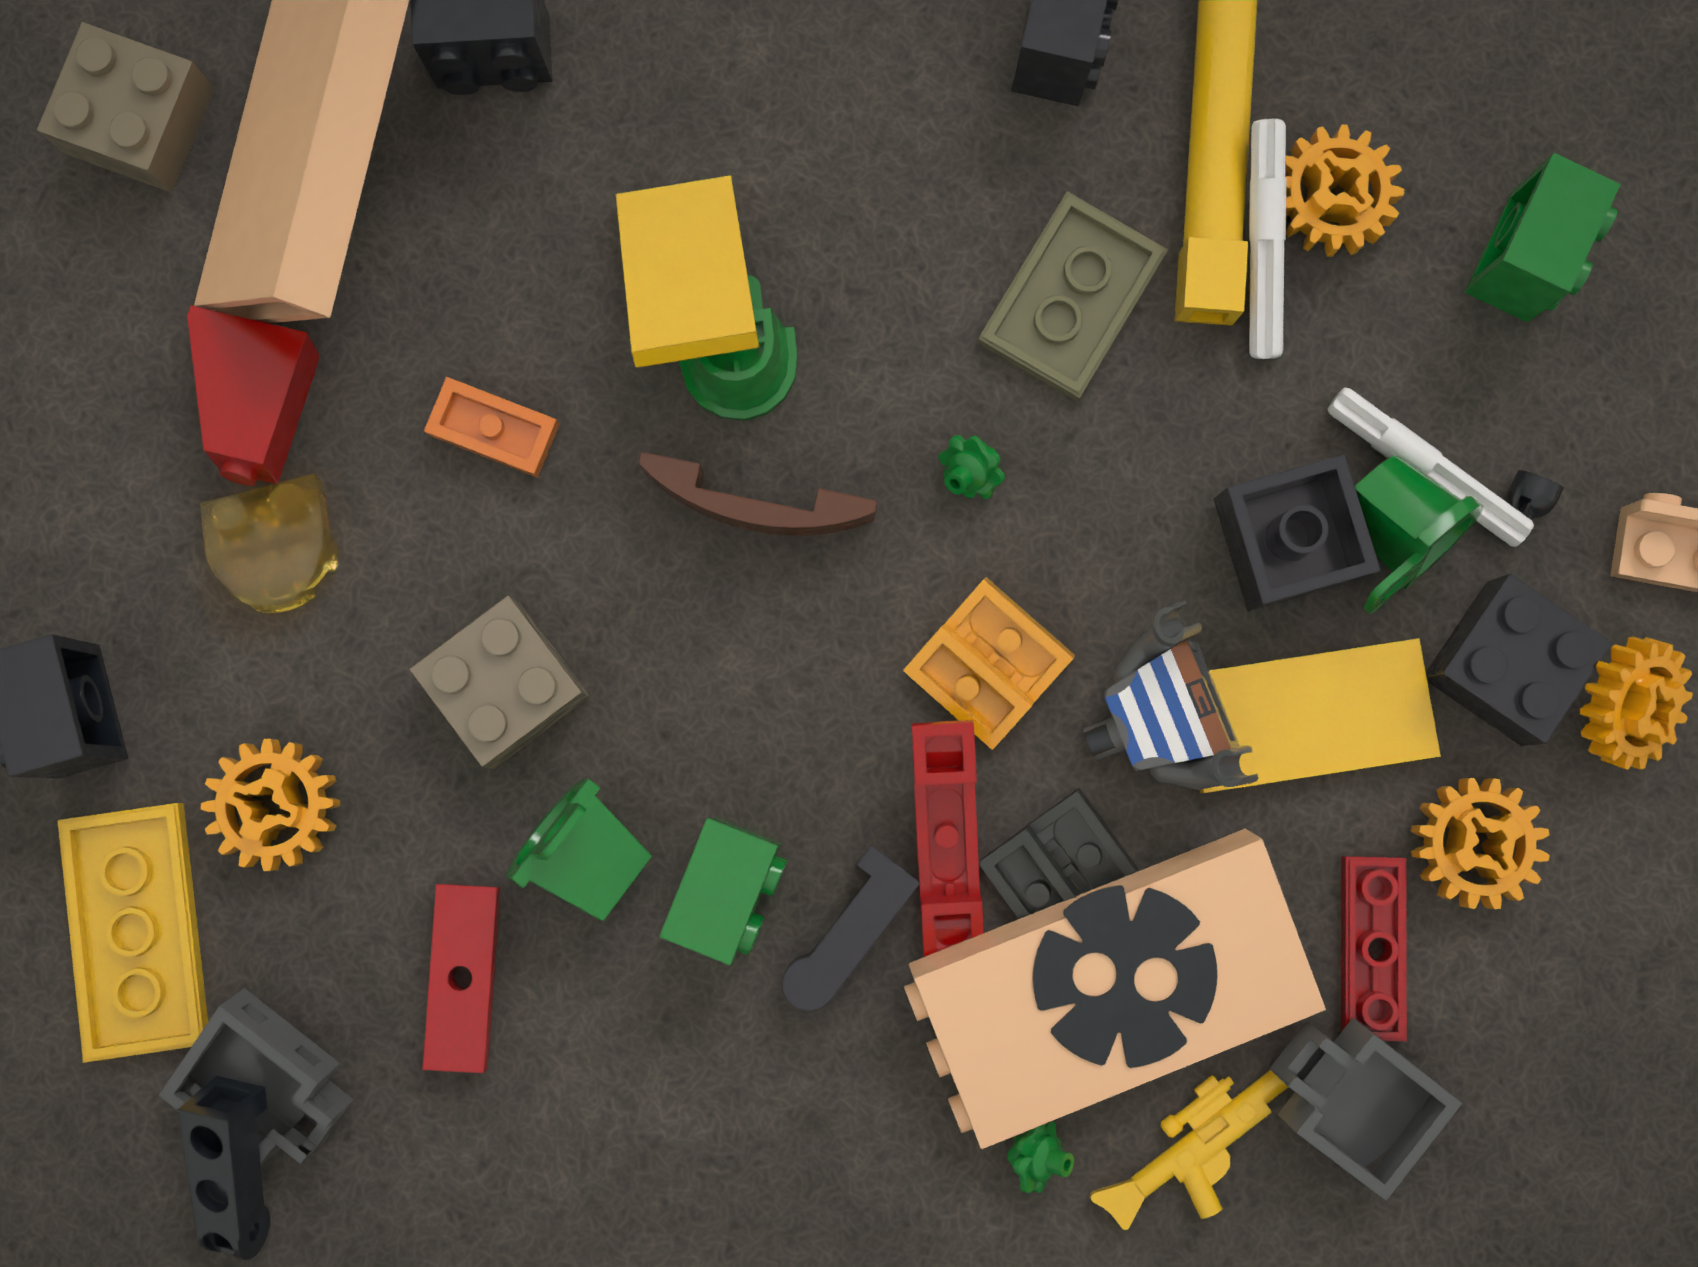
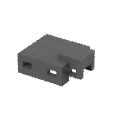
[159,988,354,1166]
[1269,1018,1462,1201]

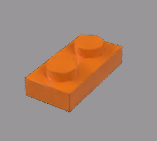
[424,377,560,478]

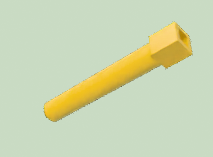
[1174,0,1257,326]

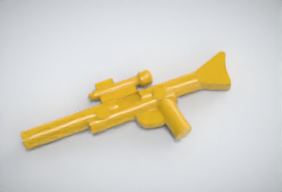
[1089,1070,1288,1230]

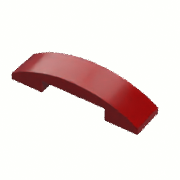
[911,720,984,957]

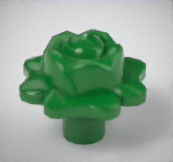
[938,435,1005,499]
[1007,1121,1074,1193]

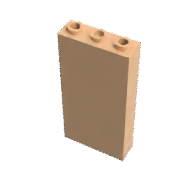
[194,0,409,323]
[904,829,1326,1149]

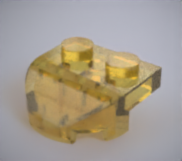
[200,473,339,613]

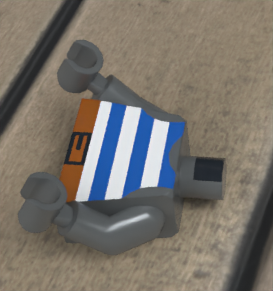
[1084,600,1258,790]

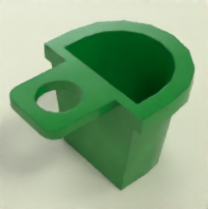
[680,275,797,421]
[1354,456,1484,614]
[506,779,652,921]

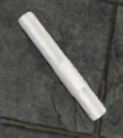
[1249,119,1286,359]
[1328,388,1534,547]

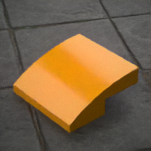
[903,577,1075,750]

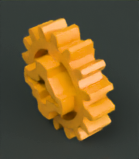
[1285,124,1405,257]
[1580,636,1693,770]
[201,739,340,871]
[1411,778,1550,910]

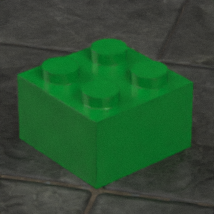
[1464,153,1621,323]
[659,817,788,965]

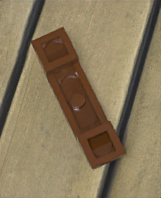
[639,451,878,536]

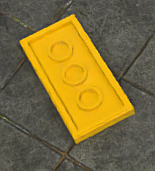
[616,175,759,368]
[1200,638,1441,793]
[58,803,208,1063]

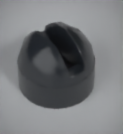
[1509,470,1564,519]

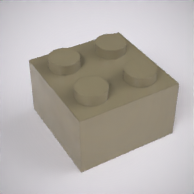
[37,22,215,193]
[409,595,591,769]

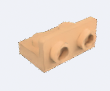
[1610,493,1698,592]

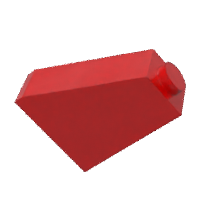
[187,305,320,486]

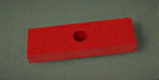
[1341,856,1407,1042]
[423,884,501,1073]

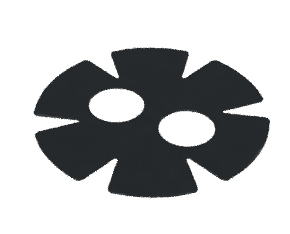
[1033,885,1217,1068]

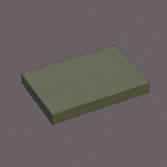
[977,191,1168,402]

